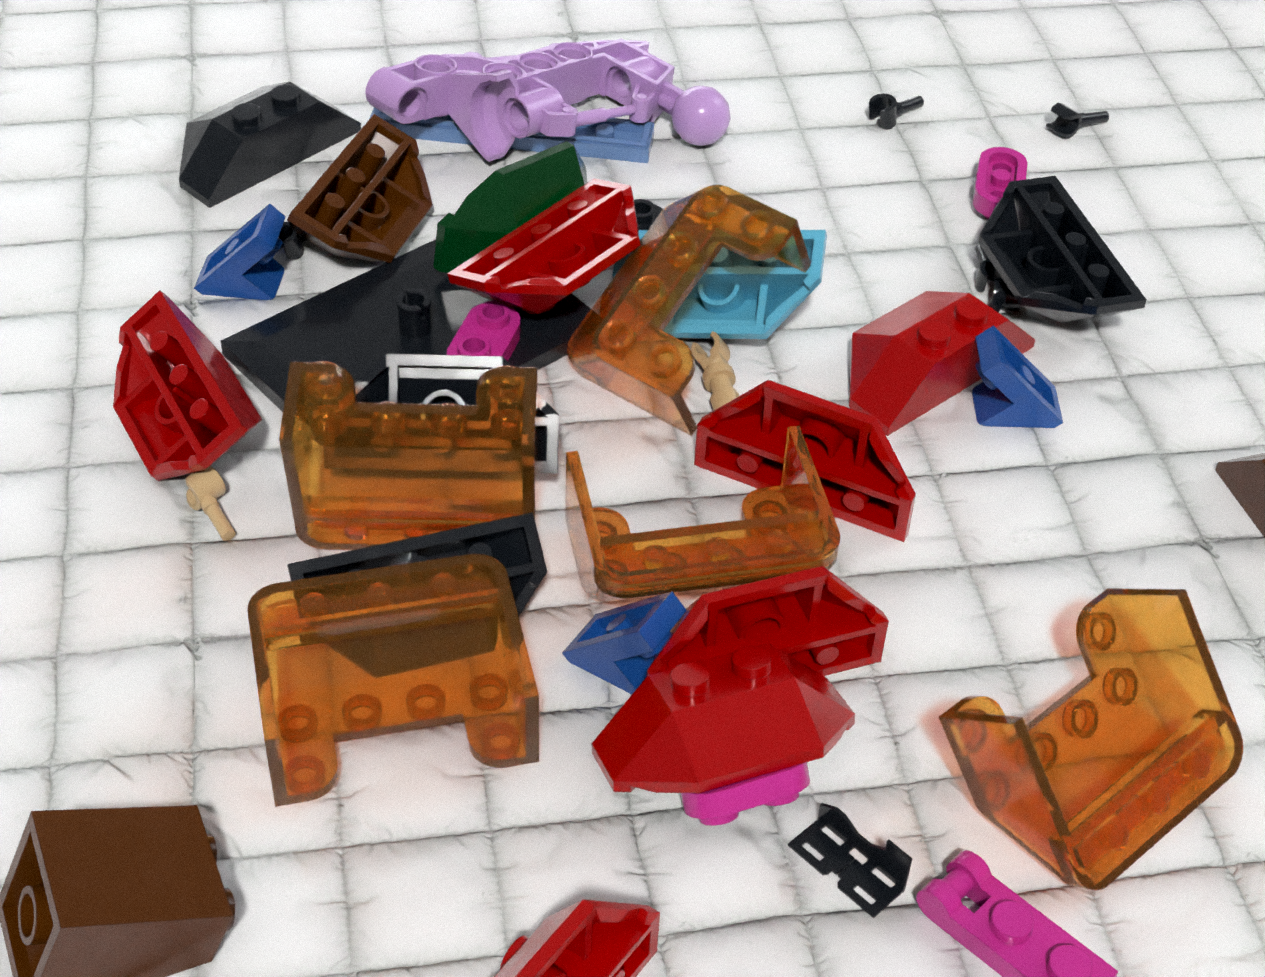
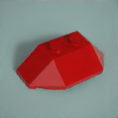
[447,178,641,314]
[113,290,262,481]
[849,291,1035,436]
[694,380,916,542]
[647,566,889,676]
[591,643,855,793]
[494,899,660,977]

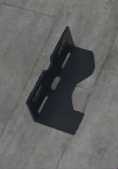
[788,803,913,918]

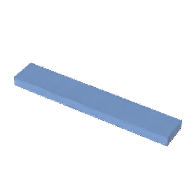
[369,108,655,163]

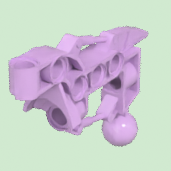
[365,38,731,162]

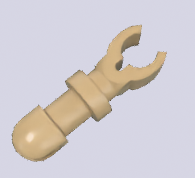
[691,331,740,411]

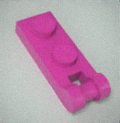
[916,850,1119,977]

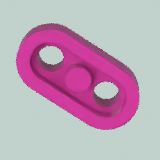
[973,147,1028,219]
[446,301,520,361]
[681,762,810,826]

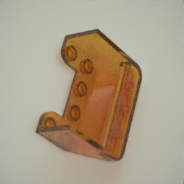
[567,185,811,436]
[279,361,538,550]
[565,426,840,602]
[247,554,539,807]
[939,588,1243,890]

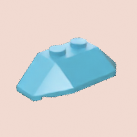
[612,230,827,339]

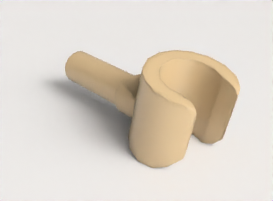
[186,466,236,541]

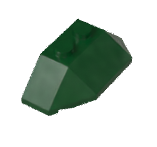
[433,141,588,273]

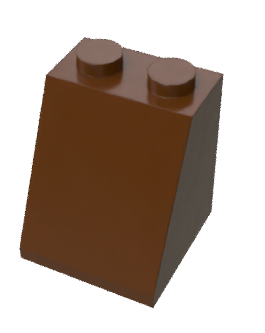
[0,805,235,977]

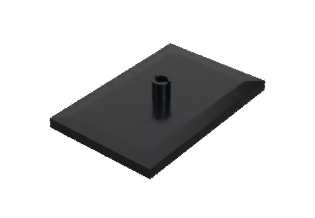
[221,239,606,472]

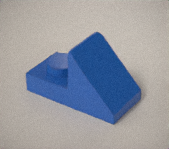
[194,204,286,300]
[972,326,1063,428]
[562,591,687,694]

